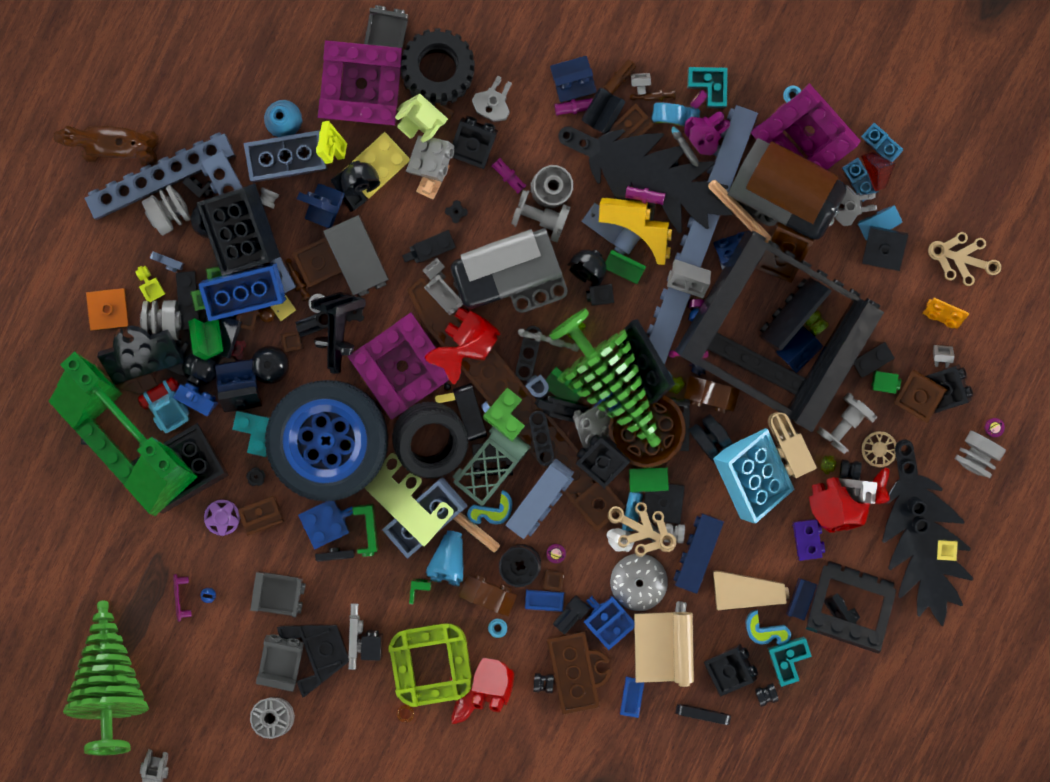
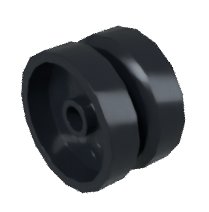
[688,414,733,463]

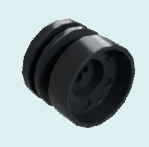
[499,544,541,587]

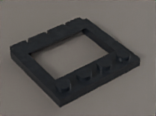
[806,561,897,654]

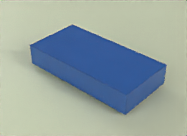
[525,589,564,612]
[620,676,645,718]

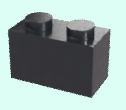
[361,630,383,660]

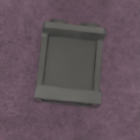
[364,5,409,48]
[250,571,306,617]
[256,634,304,692]

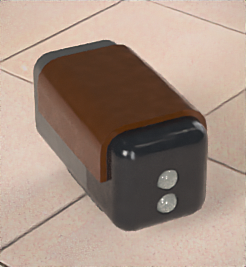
[728,138,847,240]

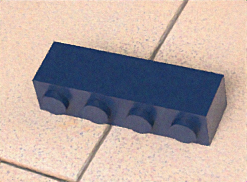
[673,513,724,594]

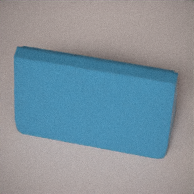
[622,492,643,531]

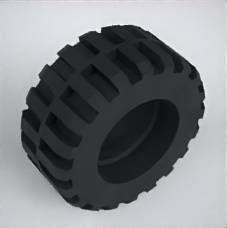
[401,28,475,106]

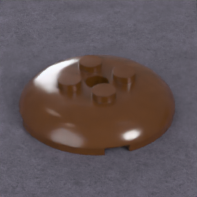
[609,395,686,468]

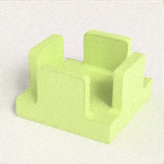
[395,94,448,143]

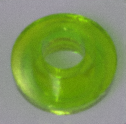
[669,376,685,395]
[820,455,836,475]

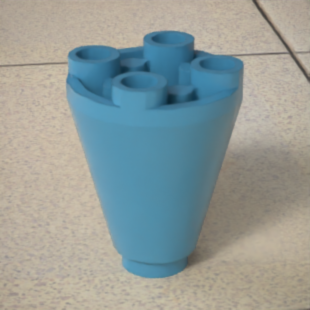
[264,100,303,137]
[426,531,463,586]

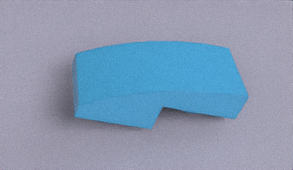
[861,123,903,165]
[842,158,879,202]
[858,205,903,240]

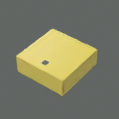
[270,295,296,321]
[435,393,456,403]
[937,540,958,561]

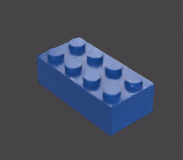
[198,263,286,321]

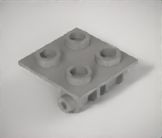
[573,404,610,449]

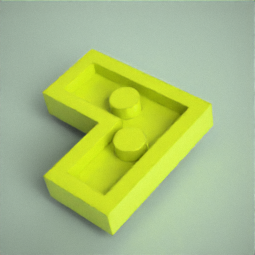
[316,121,347,164]

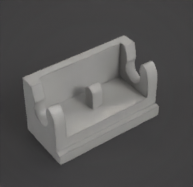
[667,259,711,298]
[424,275,463,315]
[839,478,877,504]

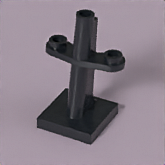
[311,292,366,374]

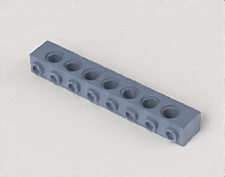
[85,132,236,220]
[200,150,296,293]

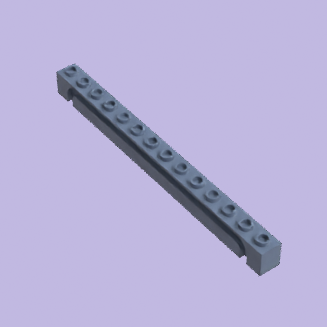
[647,105,758,364]

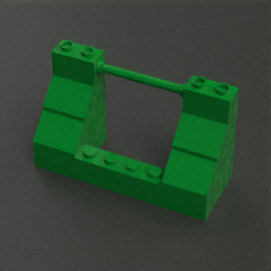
[48,351,197,516]

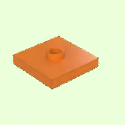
[86,288,129,331]

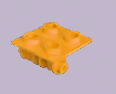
[922,298,969,329]

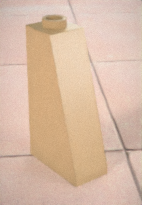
[713,570,789,610]

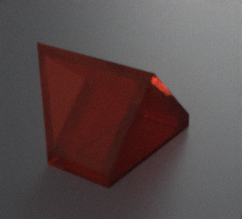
[861,152,895,192]

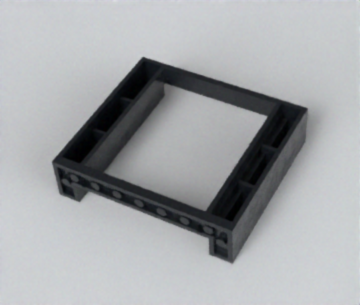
[675,231,884,432]

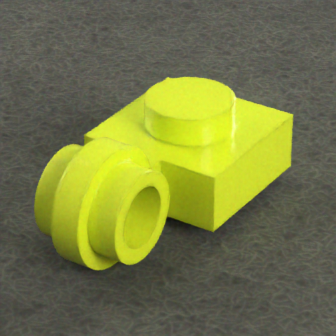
[135,266,166,302]

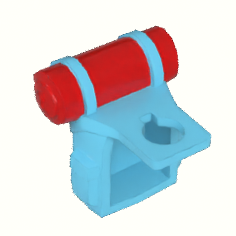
[138,377,190,433]

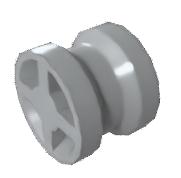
[260,187,279,209]

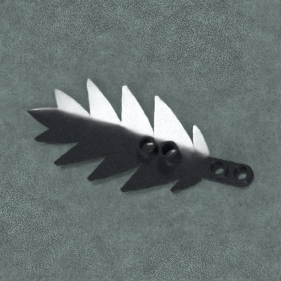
[558,126,733,233]
[882,439,974,626]

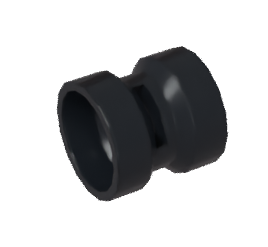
[839,459,862,480]
[533,673,554,693]
[755,683,779,707]

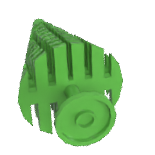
[549,308,661,447]
[63,600,149,755]

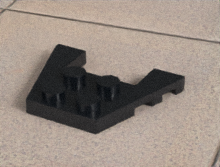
[277,624,349,698]

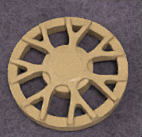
[861,431,897,467]

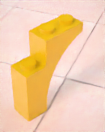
[599,198,672,265]

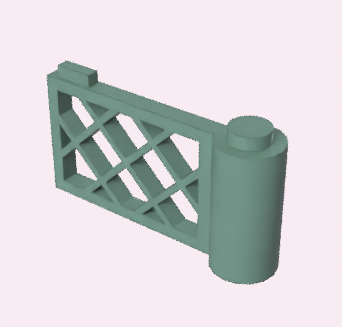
[453,427,531,507]

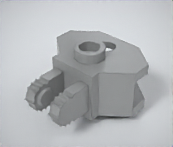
[472,76,512,122]
[834,185,877,226]
[140,749,169,782]

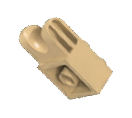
[768,412,817,478]

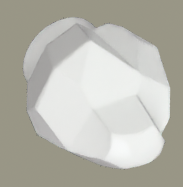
[607,528,634,552]

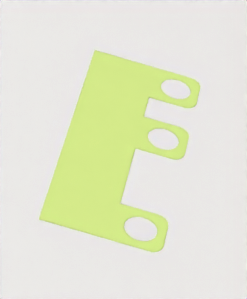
[364,453,454,547]

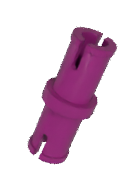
[554,98,593,116]
[491,158,526,194]
[625,186,665,205]

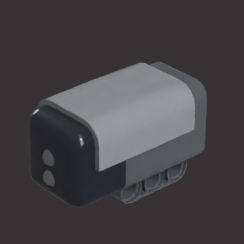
[451,228,567,313]

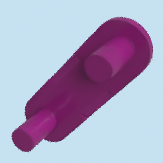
[173,574,192,622]

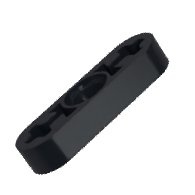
[675,704,731,725]

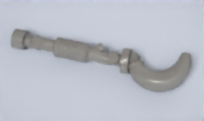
[518,329,579,352]

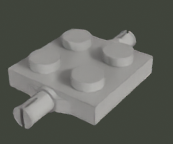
[348,603,363,670]

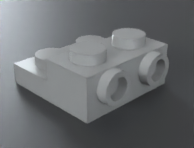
[406,135,454,182]

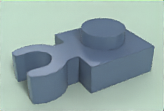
[150,251,185,272]

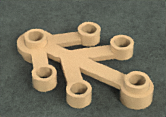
[928,232,1001,286]
[608,502,676,557]

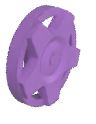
[204,500,240,536]

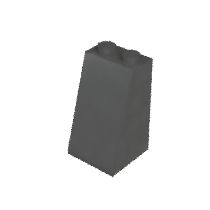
[323,215,389,297]

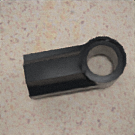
[295,311,328,338]
[553,595,591,634]

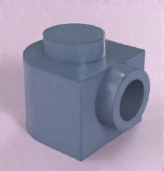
[526,374,549,398]

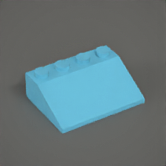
[713,428,795,524]

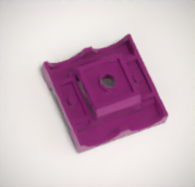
[318,40,403,126]
[751,83,860,170]
[348,313,449,420]

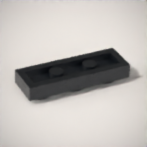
[176,271,200,330]

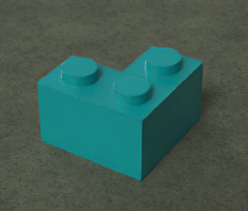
[687,67,728,109]
[232,411,269,457]
[767,636,812,687]

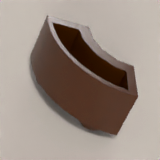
[684,376,740,413]
[459,574,517,616]

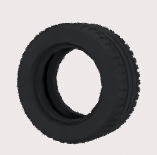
[392,402,468,479]

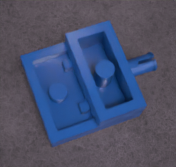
[173,383,219,416]
[298,501,353,550]
[583,596,634,650]

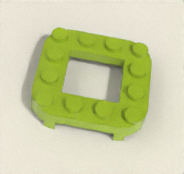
[389,623,473,707]

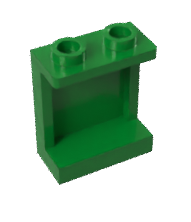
[353,504,379,557]

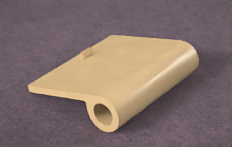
[634,612,694,687]

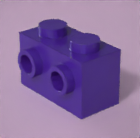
[793,519,825,561]

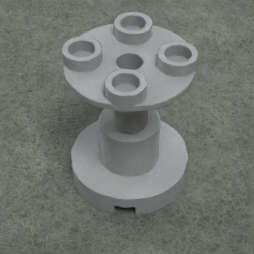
[511,190,571,243]
[817,392,877,454]

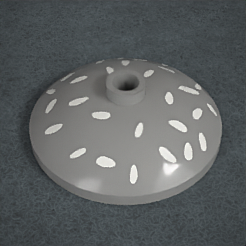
[610,554,668,611]

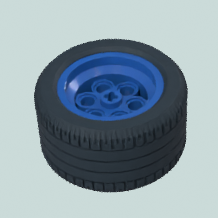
[265,380,389,501]

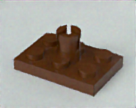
[756,223,814,283]

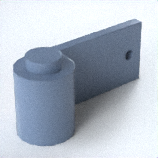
[581,203,641,255]

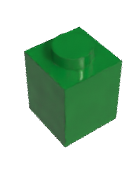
[871,371,901,394]

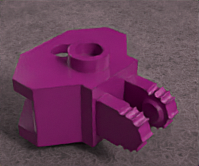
[684,111,730,155]

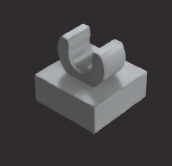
[631,73,651,95]
[423,257,446,280]
[933,345,954,368]

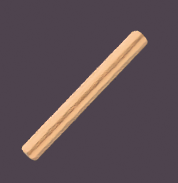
[708,180,771,243]
[422,486,500,552]

